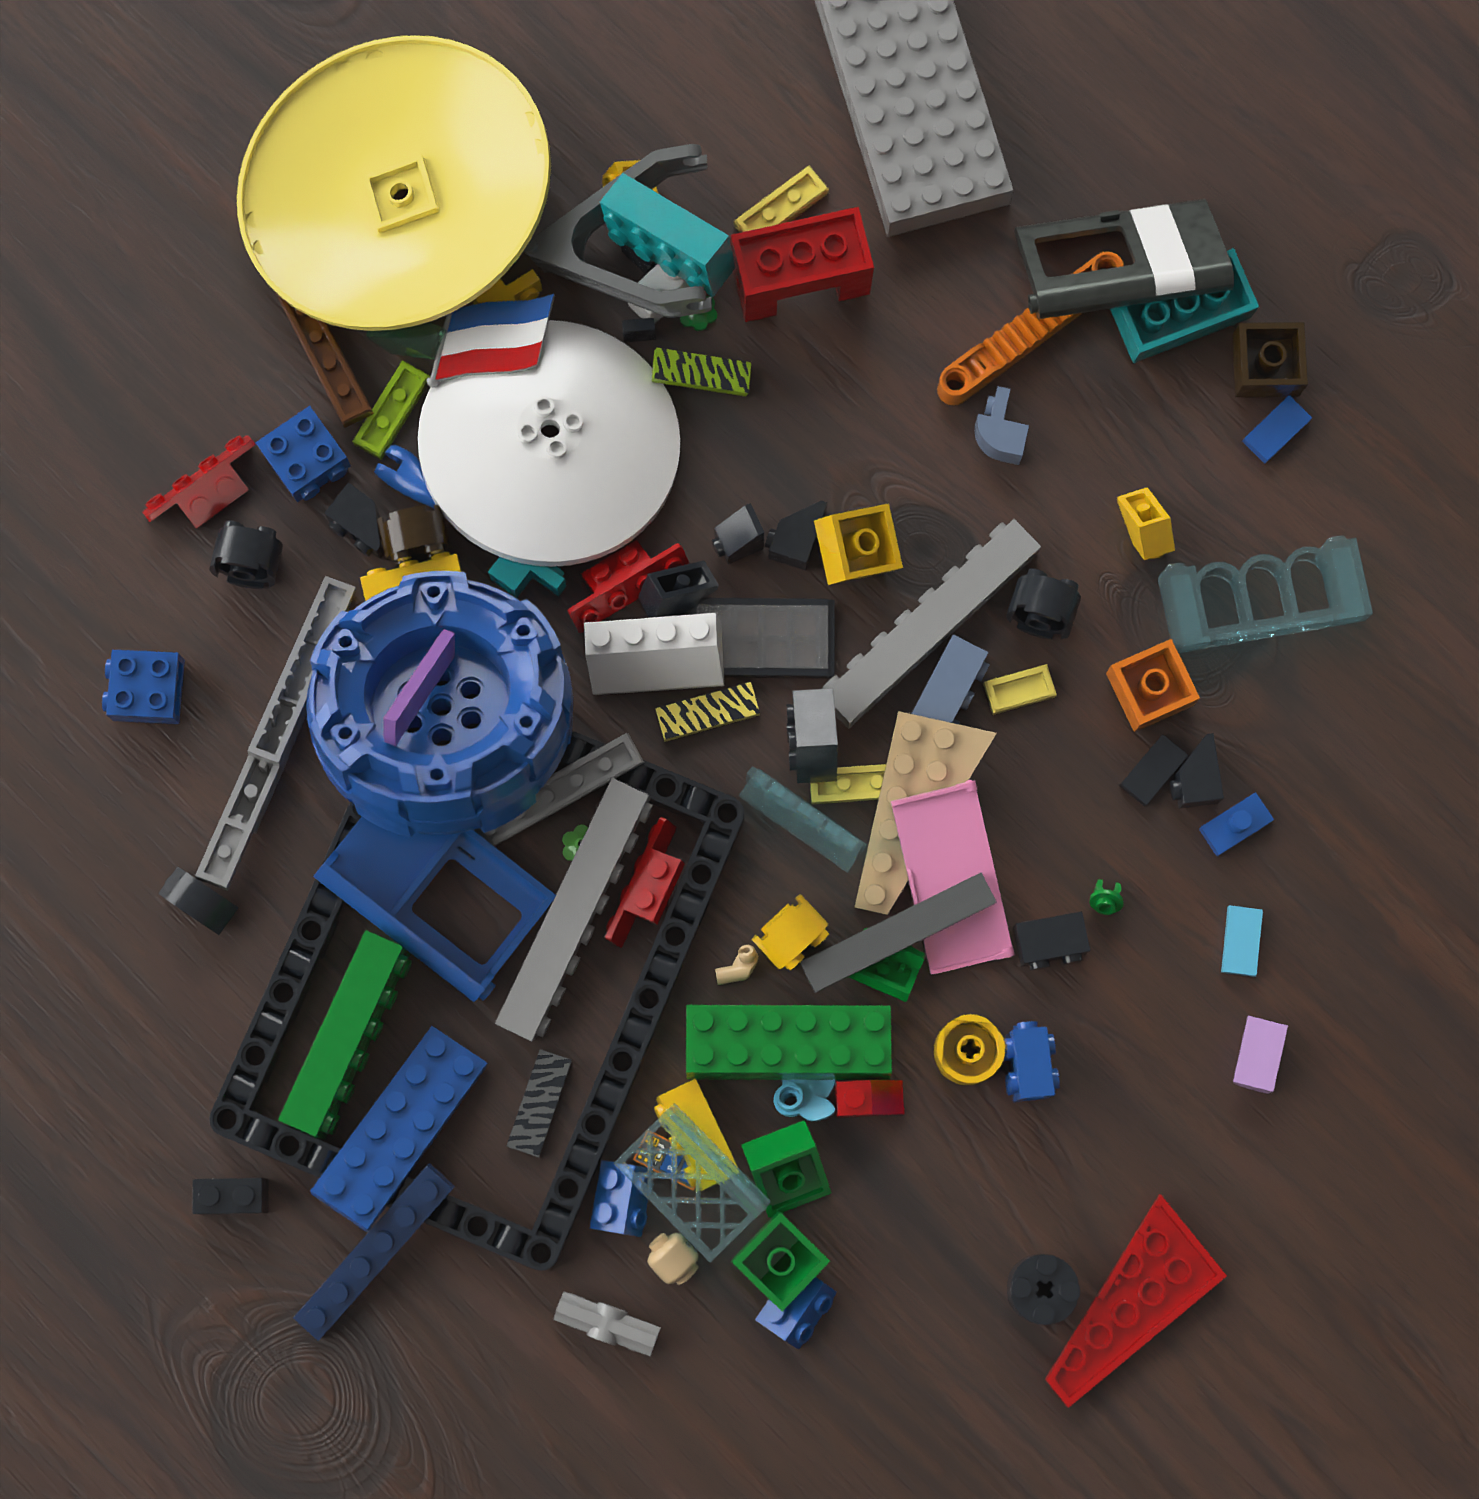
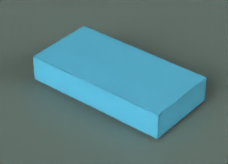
[1221,905,1263,977]

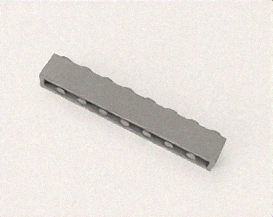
[822,519,1041,729]
[495,778,653,1041]

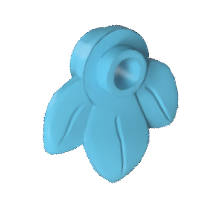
[773,1080,836,1121]

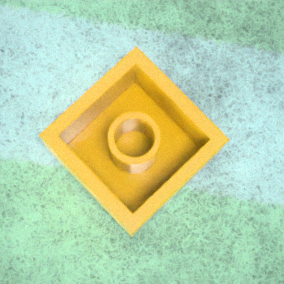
[814,504,903,585]

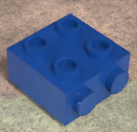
[255,406,351,503]
[102,650,185,724]
[1003,1021,1060,1102]

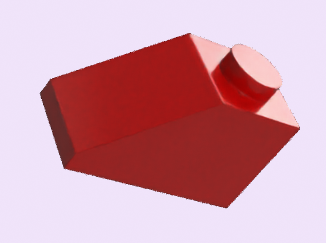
[835,1080,904,1118]

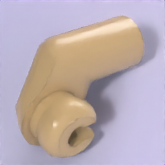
[715,945,758,985]

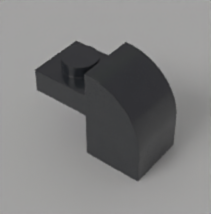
[158,867,238,935]

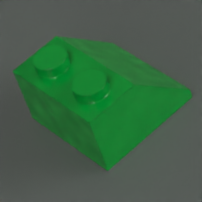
[741,1120,832,1218]
[731,1211,830,1311]

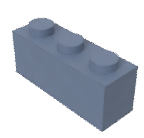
[912,635,990,725]

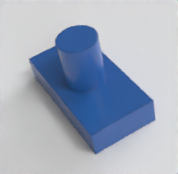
[1199,792,1274,856]

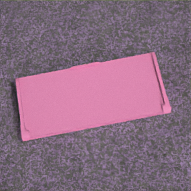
[890,780,1015,975]

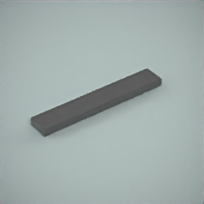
[800,872,997,993]

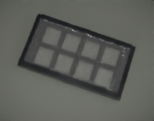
[690,598,835,679]

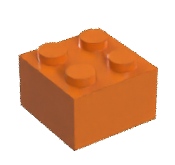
[1106,639,1200,732]

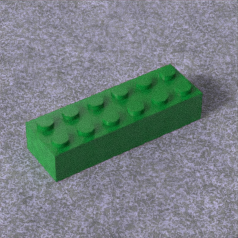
[278,930,412,1140]
[686,1005,892,1080]

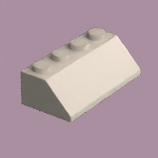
[584,613,724,695]

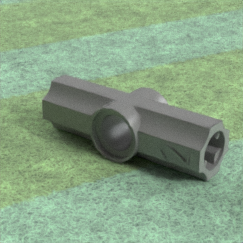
[553,1291,661,1356]

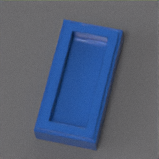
[1242,395,1312,464]

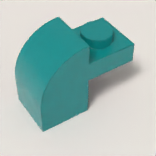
[488,557,566,598]

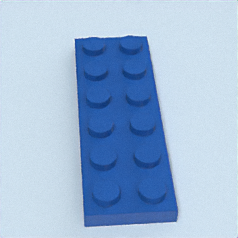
[310,1026,487,1233]

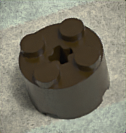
[377,505,450,567]

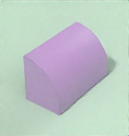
[1233,1016,1288,1094]

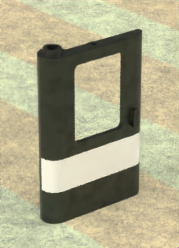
[1014,199,1234,319]

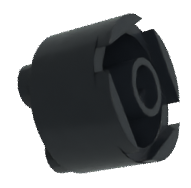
[209,520,283,589]
[1006,569,1081,639]
[1007,1254,1080,1325]

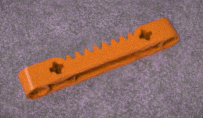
[937,252,1124,405]

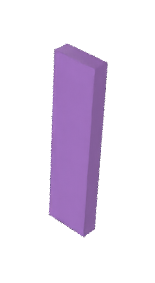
[384,630,455,746]

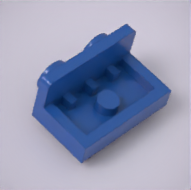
[590,1160,653,1237]
[755,1277,836,1349]

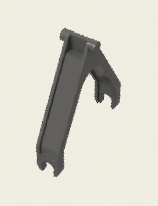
[524,144,712,318]

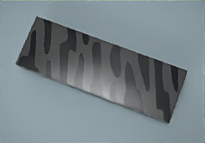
[506,1049,572,1157]

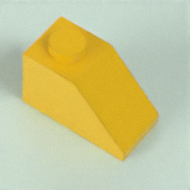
[1117,487,1175,560]

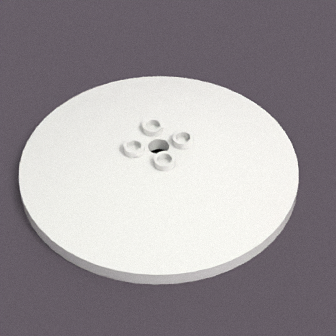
[418,320,680,567]

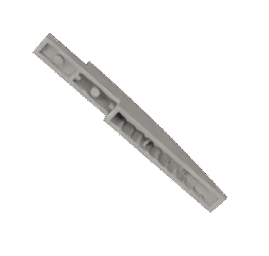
[195,576,356,891]

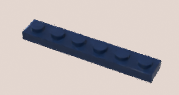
[293,1163,455,1341]

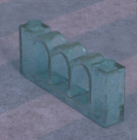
[1158,535,1373,653]

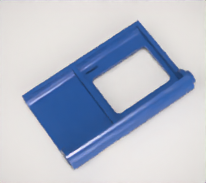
[313,817,556,1002]

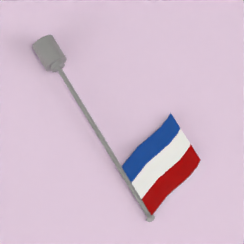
[427,294,555,387]

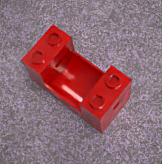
[731,206,874,322]

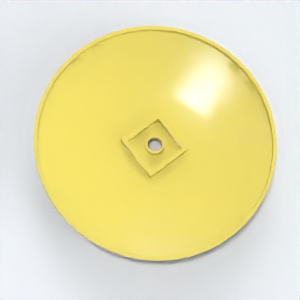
[237,36,551,331]

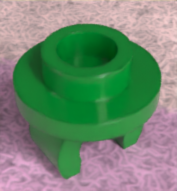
[1089,879,1123,915]

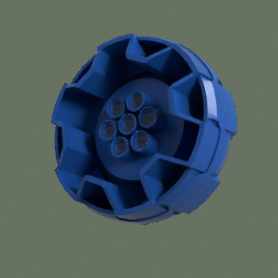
[306,571,573,838]

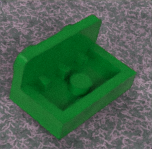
[849,928,926,1002]

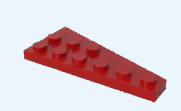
[1045,1194,1227,1408]

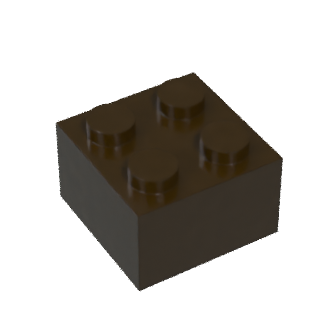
[1232,322,1308,397]

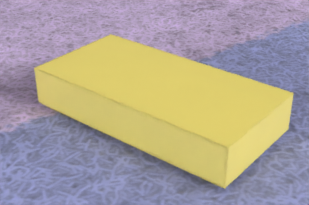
[983,664,1057,715]

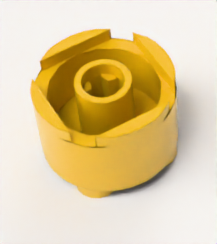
[751,894,830,970]
[934,1014,1005,1085]

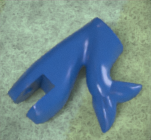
[374,445,436,508]

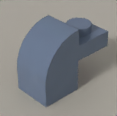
[974,386,1029,465]

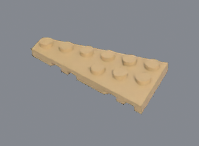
[855,711,997,915]

